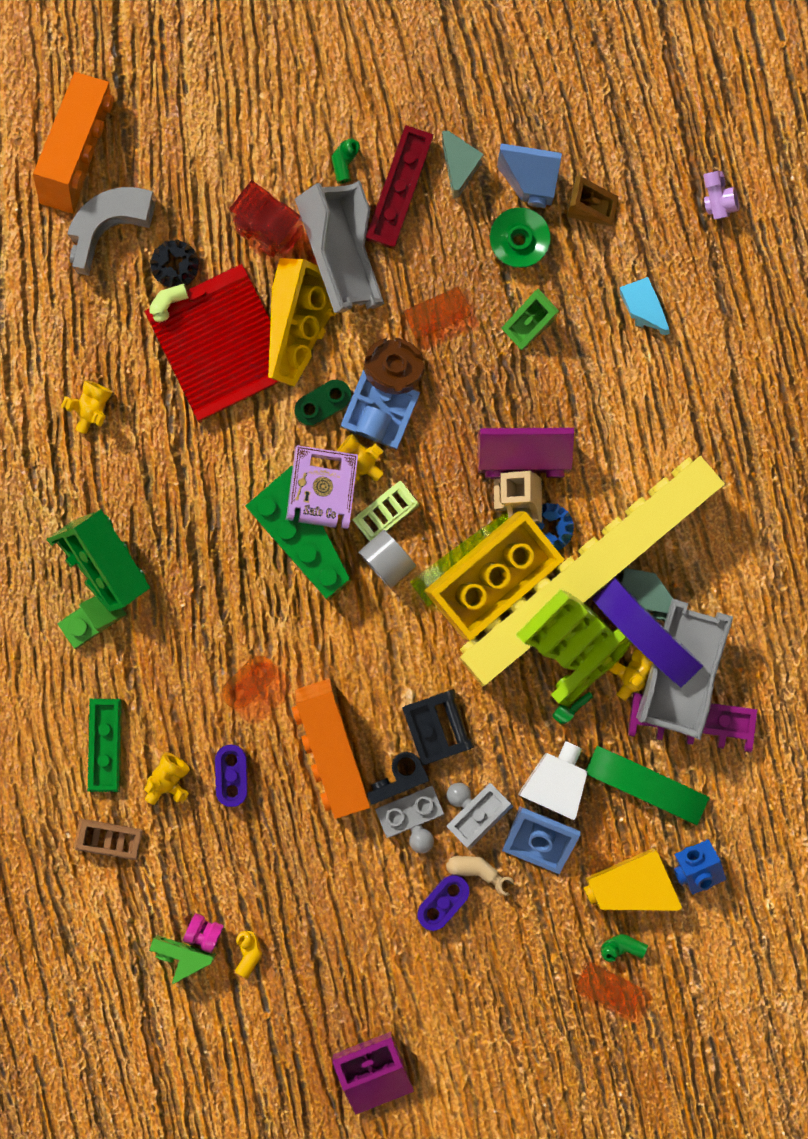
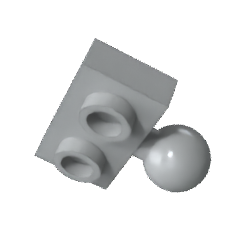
[446,782,513,850]
[375,786,444,854]

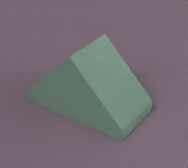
[441,130,484,198]

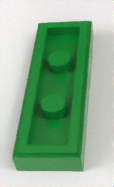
[87,699,122,792]

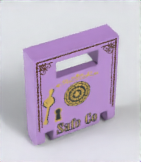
[286,445,358,529]

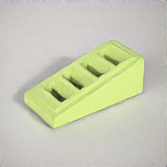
[352,480,419,542]

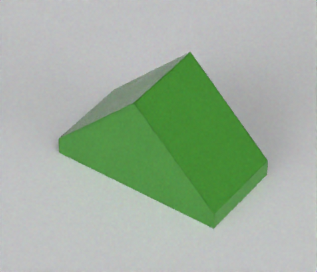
[501,289,559,350]

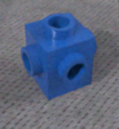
[674,839,726,895]

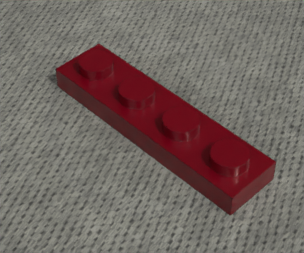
[366,125,434,250]

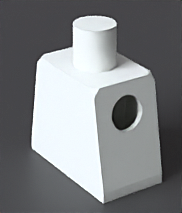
[518,741,587,820]

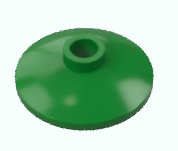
[489,207,550,268]

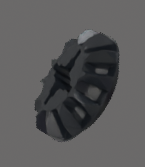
[150,239,199,288]

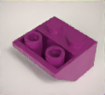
[332,1031,414,1114]

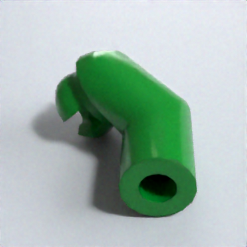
[331,138,360,184]

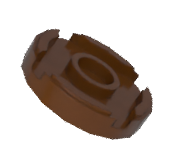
[363,338,425,395]

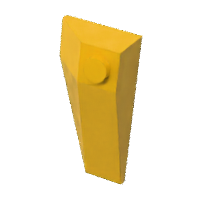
[268,258,336,387]

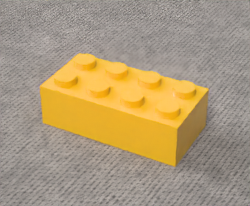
[424,511,565,641]

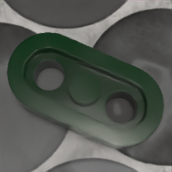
[294,380,351,427]

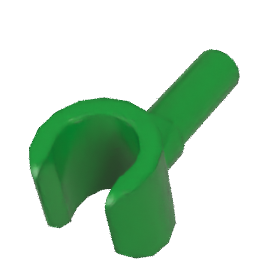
[552,692,593,724]

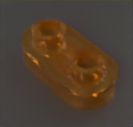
[222,656,276,709]

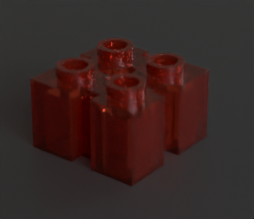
[229,180,304,258]

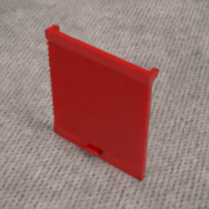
[144,264,280,423]

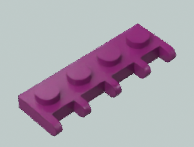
[628,693,757,752]

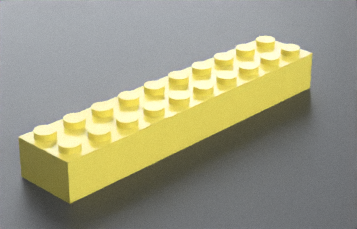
[459,455,725,687]

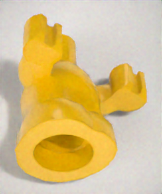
[61,380,113,434]
[336,434,384,485]
[609,647,652,702]
[144,752,190,805]

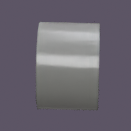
[358,529,416,589]

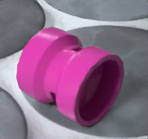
[183,913,224,954]

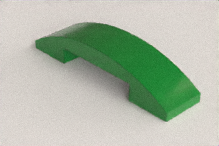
[586,746,710,825]

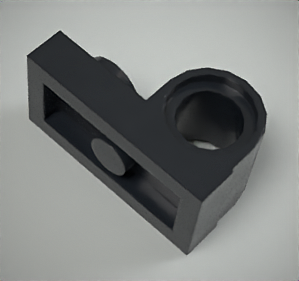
[367,751,429,805]

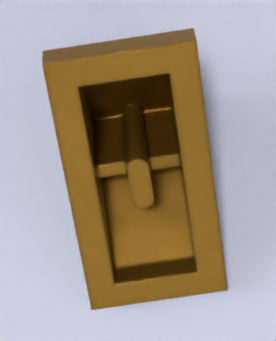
[566,176,618,226]

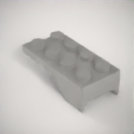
[295,180,384,313]
[636,598,733,739]

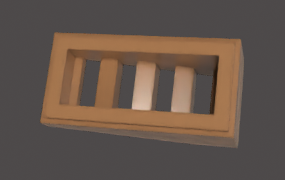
[73,818,143,861]

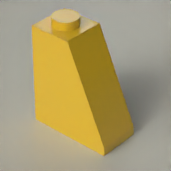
[583,848,682,911]

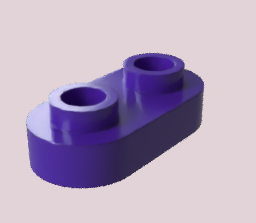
[215,744,248,807]
[417,875,469,931]

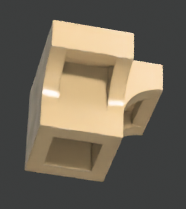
[494,471,542,524]

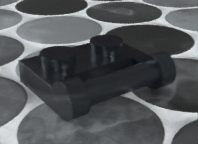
[402,689,475,766]

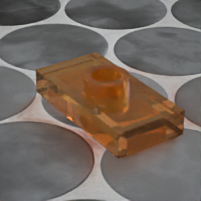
[574,960,645,1017]

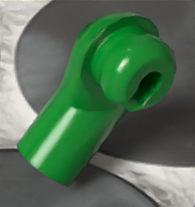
[601,934,648,962]

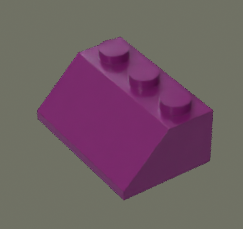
[478,428,574,479]

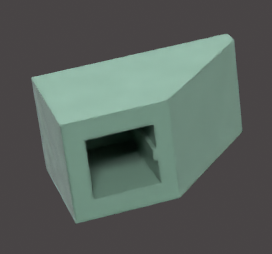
[619,568,672,621]

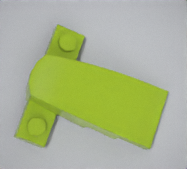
[516,589,633,707]

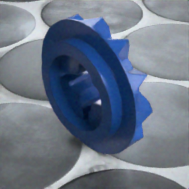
[536,503,574,551]

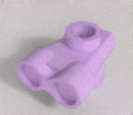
[703,171,740,220]

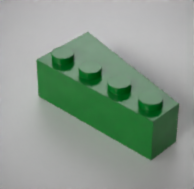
[245,466,351,601]

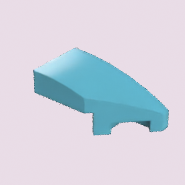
[620,277,669,335]

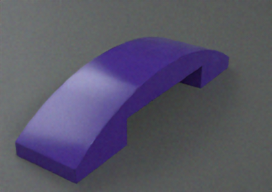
[592,577,704,688]

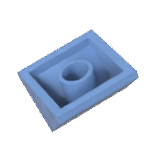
[502,806,581,874]

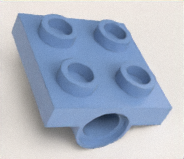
[340,370,420,450]

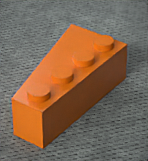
[33,71,114,214]
[292,678,370,819]

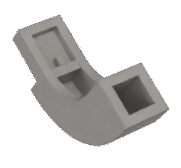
[67,187,157,276]

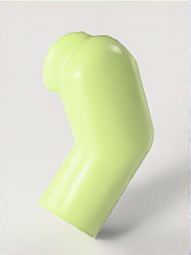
[149,284,188,322]

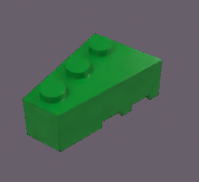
[46,509,150,612]

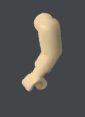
[446,856,514,896]

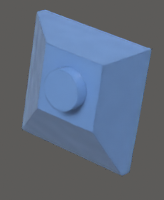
[497,143,562,208]

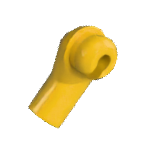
[235,931,262,979]

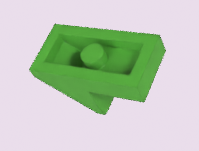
[57,596,127,649]
[149,935,216,984]

